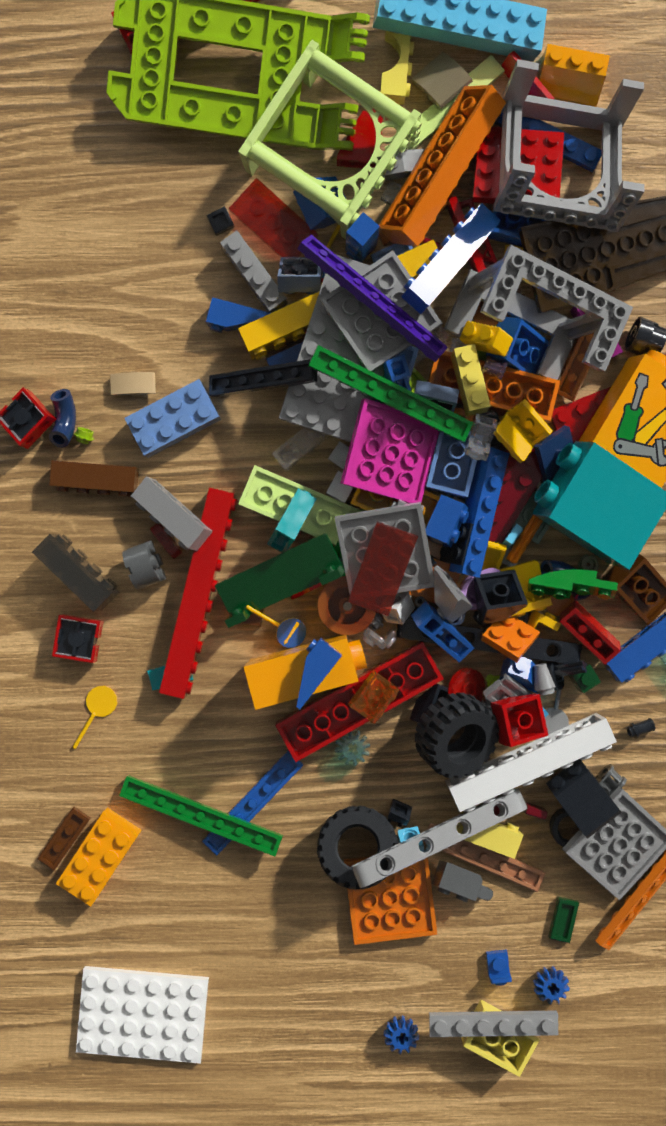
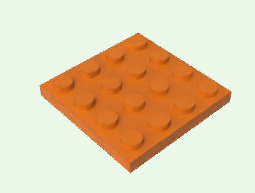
[344,856,437,945]

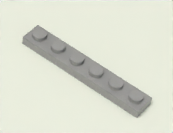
[429,1011,558,1037]

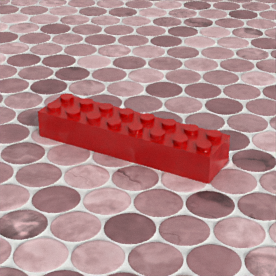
[275,641,444,762]

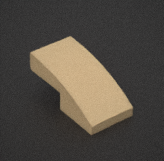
[110,372,156,396]

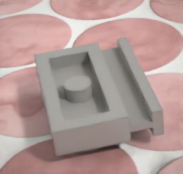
[483,673,532,702]

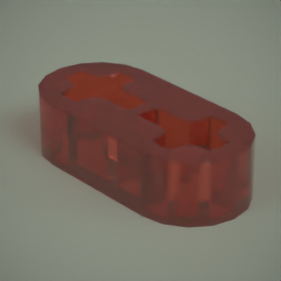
[150,523,183,559]

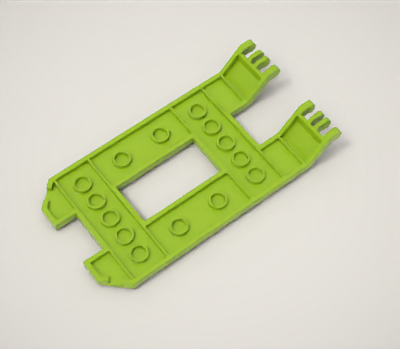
[106,0,370,151]

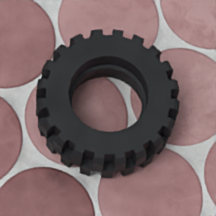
[415,693,499,778]
[317,806,398,890]

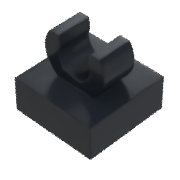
[387,798,412,827]

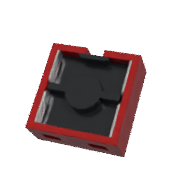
[0,387,56,449]
[52,614,104,663]

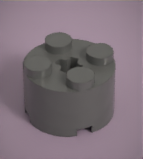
[122,540,166,589]

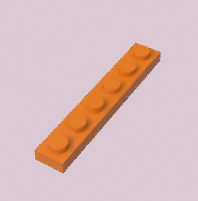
[595,850,666,950]

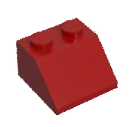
[491,694,549,747]

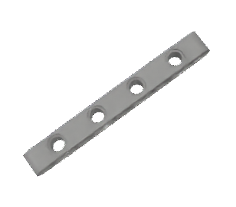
[351,788,527,888]

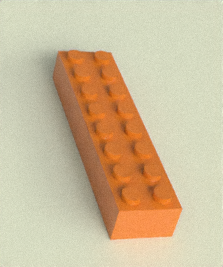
[379,85,506,247]

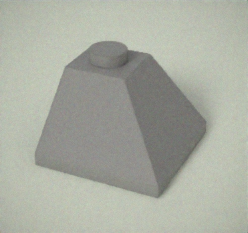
[434,565,473,622]

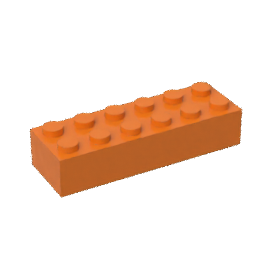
[428,351,560,424]

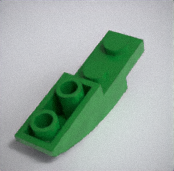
[528,569,618,600]

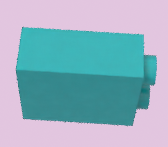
[532,441,666,570]

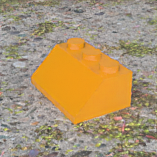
[538,44,610,107]

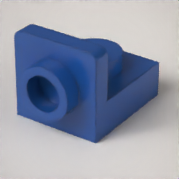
[486,949,512,986]

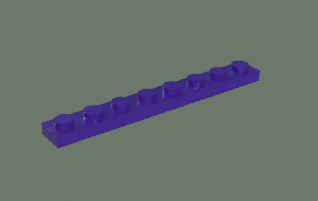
[298,235,448,362]

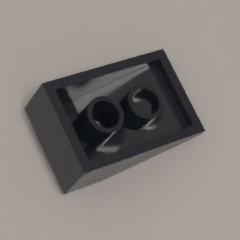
[546,759,622,839]

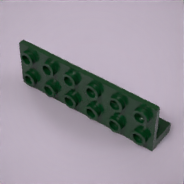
[215,533,345,628]

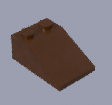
[602,554,666,625]

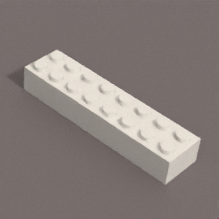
[445,713,617,813]

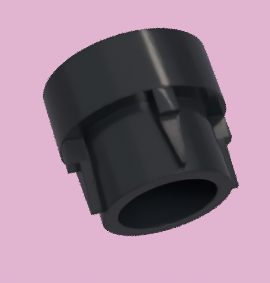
[624,316,666,355]

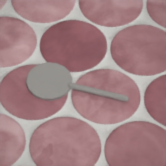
[545,676,569,734]

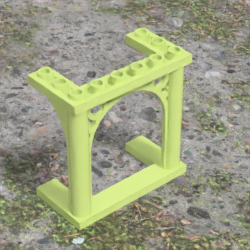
[238,40,422,239]

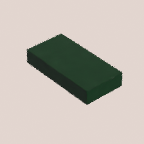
[548,896,579,944]

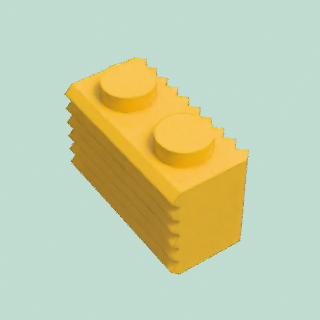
[460,321,513,356]

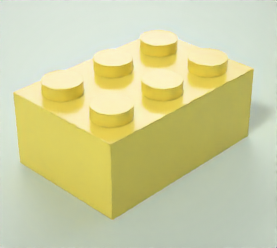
[461,999,540,1077]

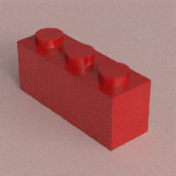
[560,600,621,665]

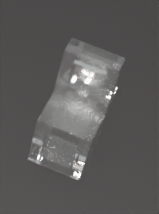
[464,413,497,461]

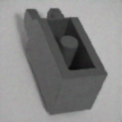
[431,860,493,902]

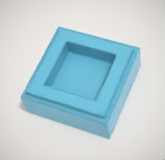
[501,524,523,549]

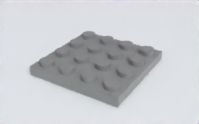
[320,250,442,372]
[335,502,434,600]
[562,786,666,900]

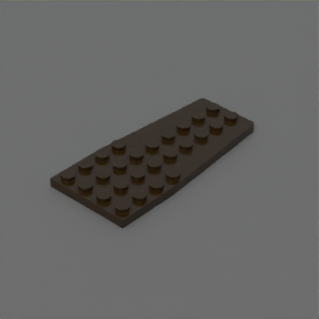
[518,196,666,313]

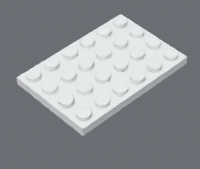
[76,966,209,1064]

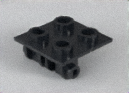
[440,523,473,566]

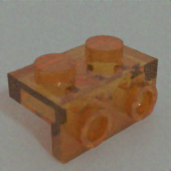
[348,670,399,724]

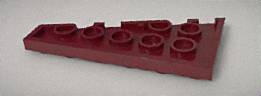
[489,433,552,544]

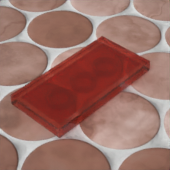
[229,178,318,257]
[348,521,418,616]

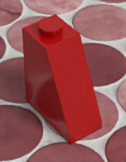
[337,109,383,169]

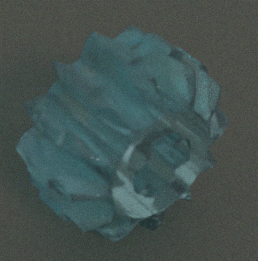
[335,730,370,766]

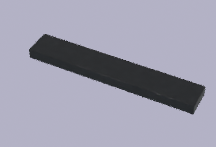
[209,359,318,397]

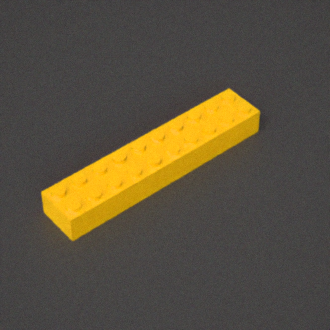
[238,239,438,360]

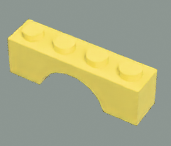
[380,31,414,105]

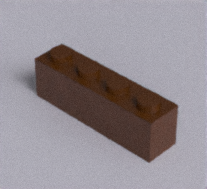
[49,460,139,497]

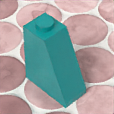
[267,488,316,553]

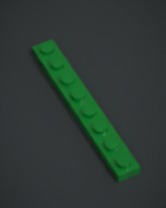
[308,345,474,442]
[119,775,283,857]

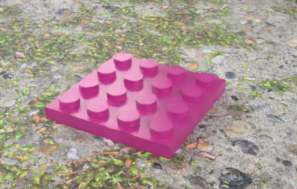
[340,398,439,503]

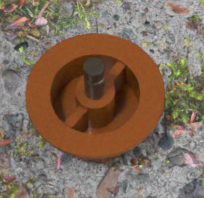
[318,576,377,635]

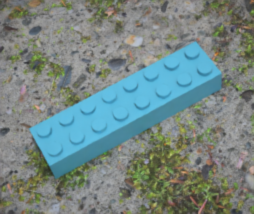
[372,0,547,61]

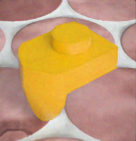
[528,610,561,631]

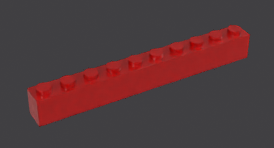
[159,487,238,699]

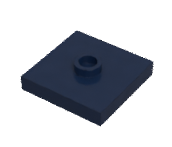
[534,425,574,482]

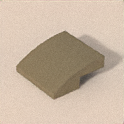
[412,52,473,109]

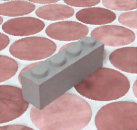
[220,230,288,313]
[131,476,213,551]

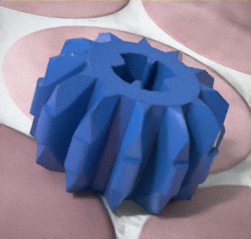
[533,966,570,1005]
[384,1015,419,1055]

